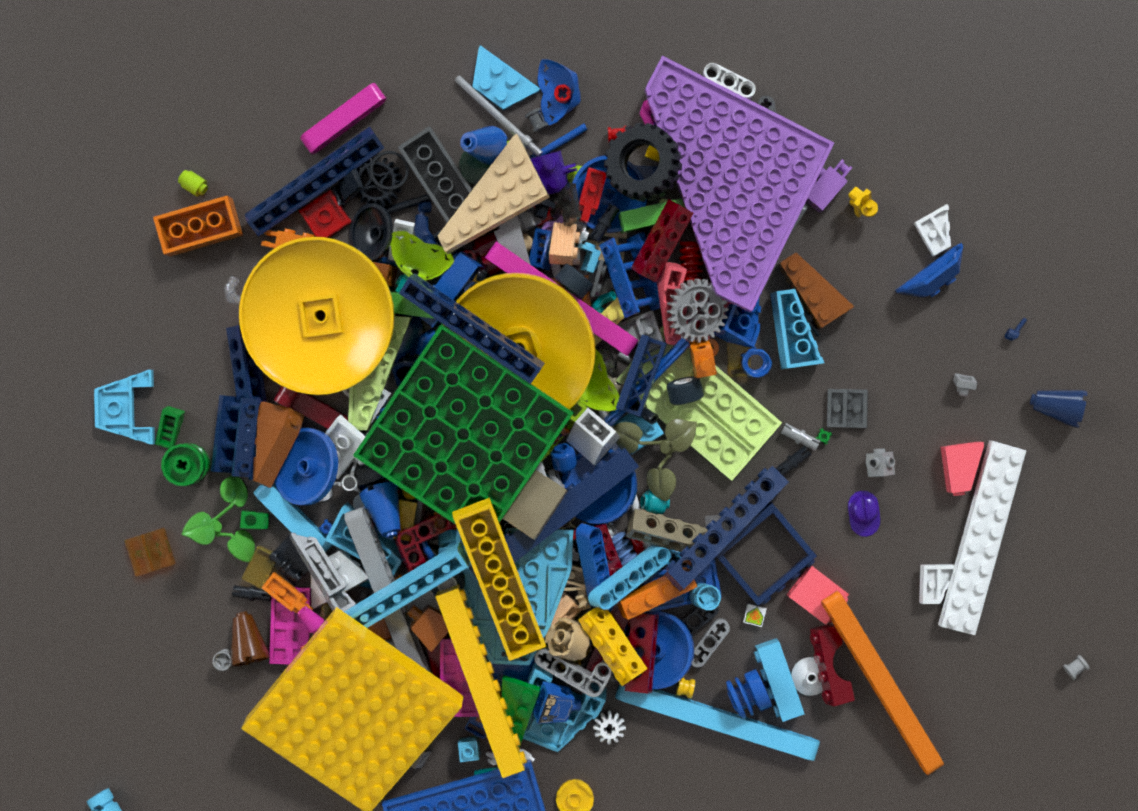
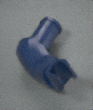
[414,202,440,253]

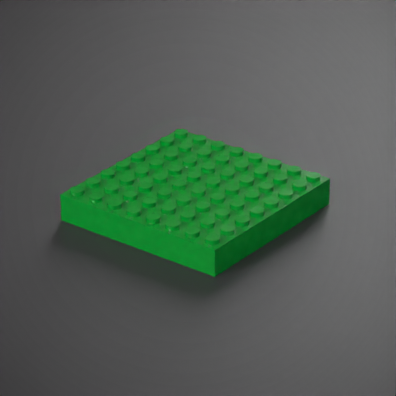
[353,324,574,525]

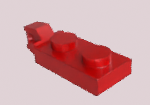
[578,167,606,224]

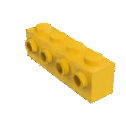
[578,607,647,686]

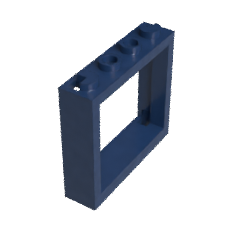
[716,502,817,605]

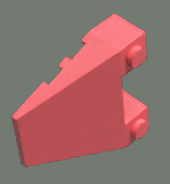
[657,262,731,349]

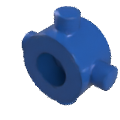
[319,519,333,536]

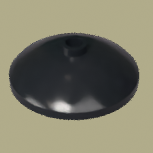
[349,203,393,262]

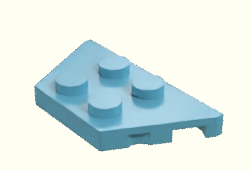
[472,45,540,111]

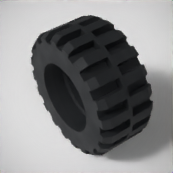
[604,123,682,202]

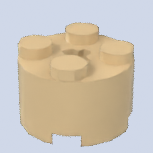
[545,618,590,661]

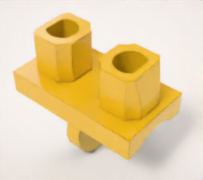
[848,187,878,217]

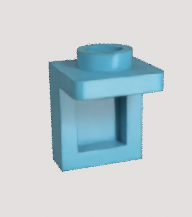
[577,242,601,273]

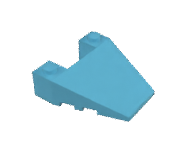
[523,662,607,752]

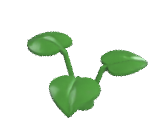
[182,475,255,562]

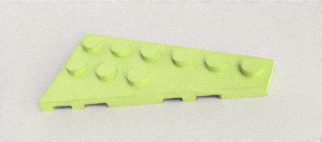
[348,316,412,430]

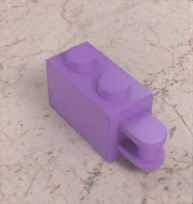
[806,159,852,213]

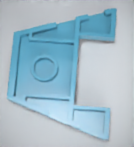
[94,370,155,444]

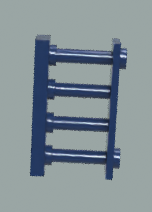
[211,395,260,477]

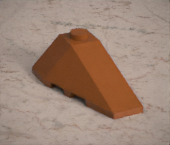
[253,402,304,488]

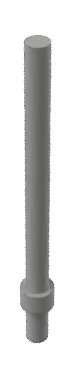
[455,75,543,157]

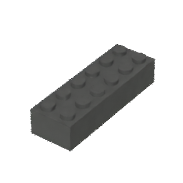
[398,126,473,246]

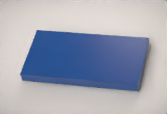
[642,559,722,613]

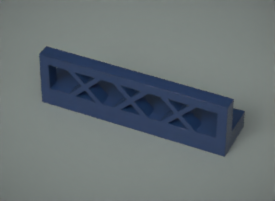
[616,334,667,417]

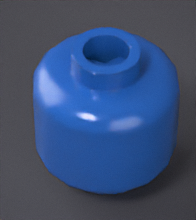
[550,443,577,473]

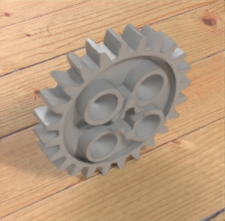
[666,279,729,342]

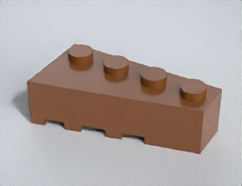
[777,253,854,329]

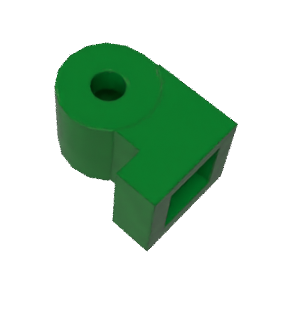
[240,510,270,529]

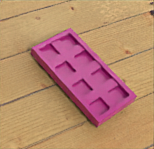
[269,587,311,664]
[440,638,479,717]

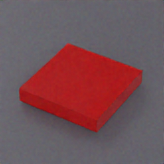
[299,190,352,238]

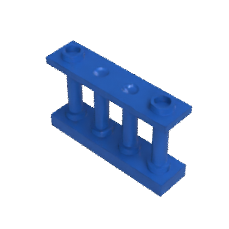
[600,232,660,318]

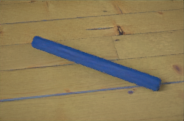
[604,338,690,426]

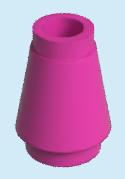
[298,606,324,634]

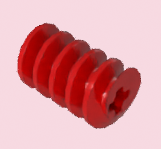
[679,242,703,282]

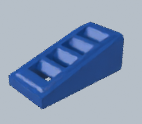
[529,228,552,271]

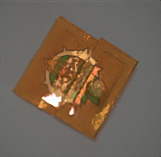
[124,528,176,576]

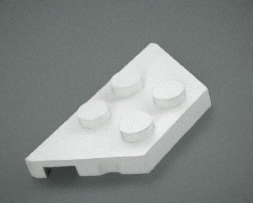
[311,550,369,609]

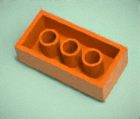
[153,196,243,257]

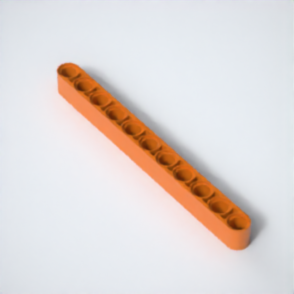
[821,591,944,775]

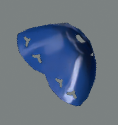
[538,59,581,126]

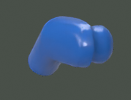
[416,329,436,355]

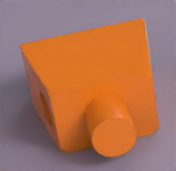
[688,339,717,378]

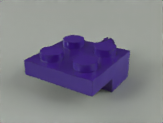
[531,151,577,195]

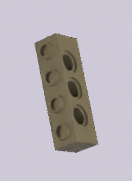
[626,509,707,557]

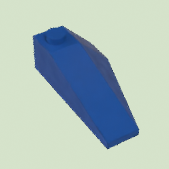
[714,292,762,348]

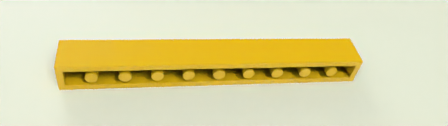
[436,585,527,778]

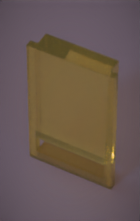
[726,342,751,377]
[242,545,279,589]

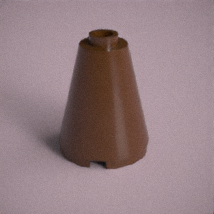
[231,611,270,667]

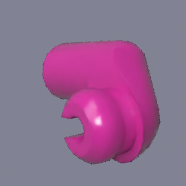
[640,100,656,126]

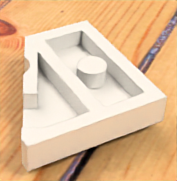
[913,204,951,256]
[919,564,955,604]

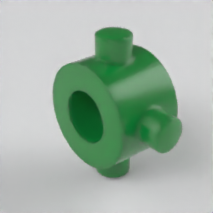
[815,428,832,445]

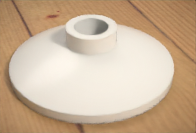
[791,657,823,696]

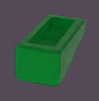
[155,406,185,449]

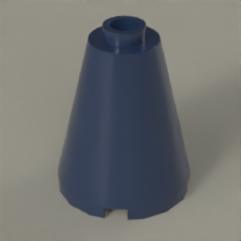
[1030,390,1087,428]

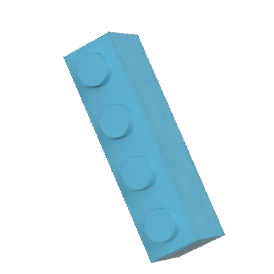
[754,638,804,722]

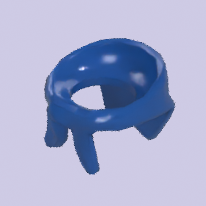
[740,346,772,378]

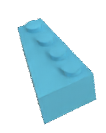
[770,289,824,369]

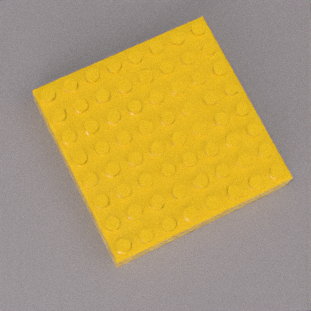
[241,607,464,811]

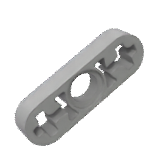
[692,618,730,667]

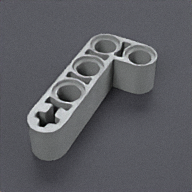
[534,647,613,697]

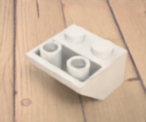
[566,408,620,466]

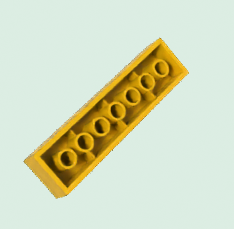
[452,498,546,661]

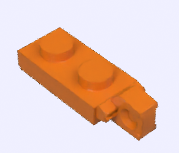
[262,572,313,613]

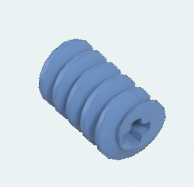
[611,531,637,567]

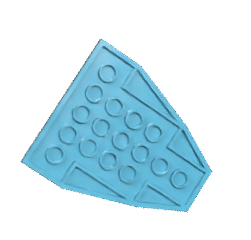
[456,527,573,665]

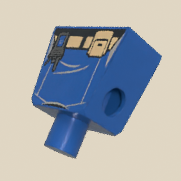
[532,681,582,724]

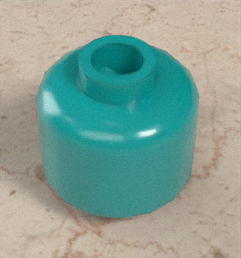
[640,490,670,514]

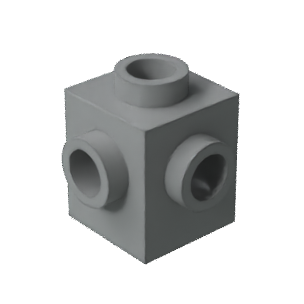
[866,448,895,477]

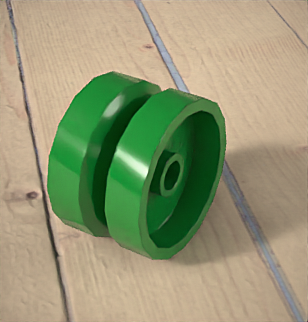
[161,443,210,486]

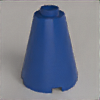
[460,126,508,165]
[360,482,401,539]

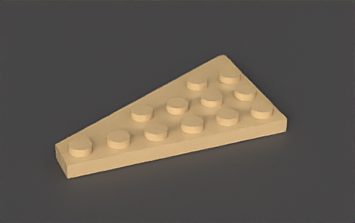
[438,134,549,254]

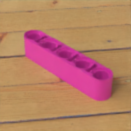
[300,83,387,154]

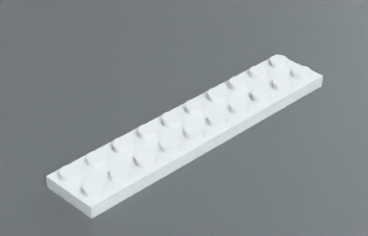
[938,440,1026,635]

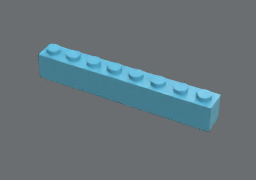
[344,543,470,628]

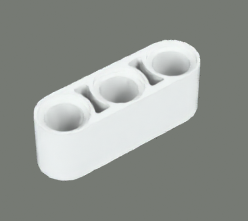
[702,63,756,100]

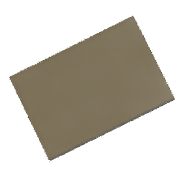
[502,469,568,540]

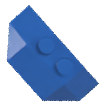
[895,243,963,297]

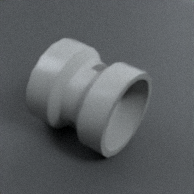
[213,649,232,671]

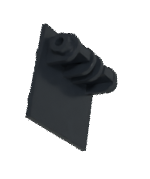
[266,532,308,586]

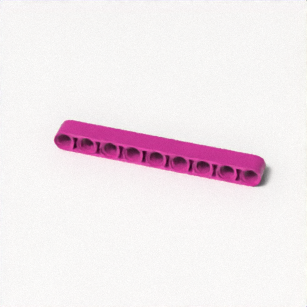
[485,242,639,357]

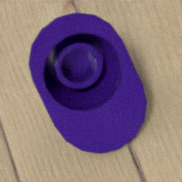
[848,491,880,537]

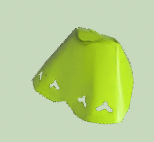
[390,231,454,280]
[579,349,620,411]

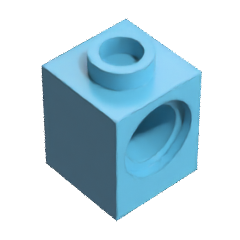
[458,736,481,762]

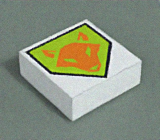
[743,603,767,627]

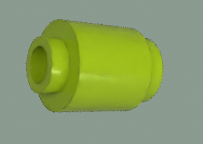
[178,170,208,197]

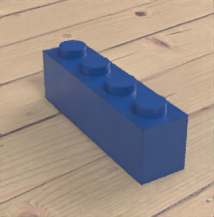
[420,252,483,328]

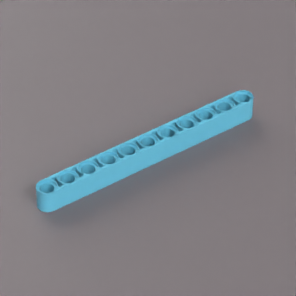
[615,683,820,761]

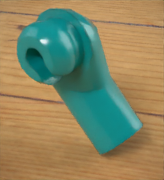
[591,291,616,314]

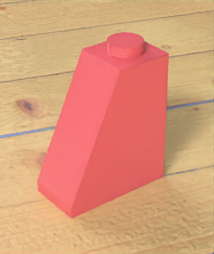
[941,441,984,496]

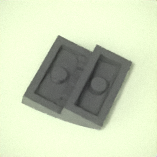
[827,389,868,428]

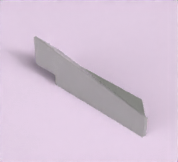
[494,216,531,265]
[290,532,356,612]

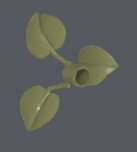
[614,419,697,501]

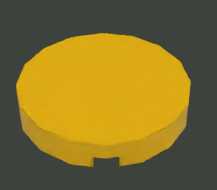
[556,779,594,811]

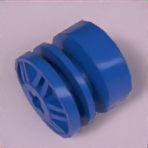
[726,669,772,720]

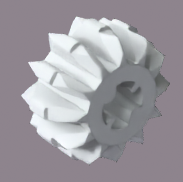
[593,711,626,744]

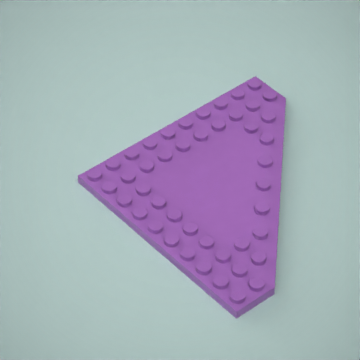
[645,56,834,313]

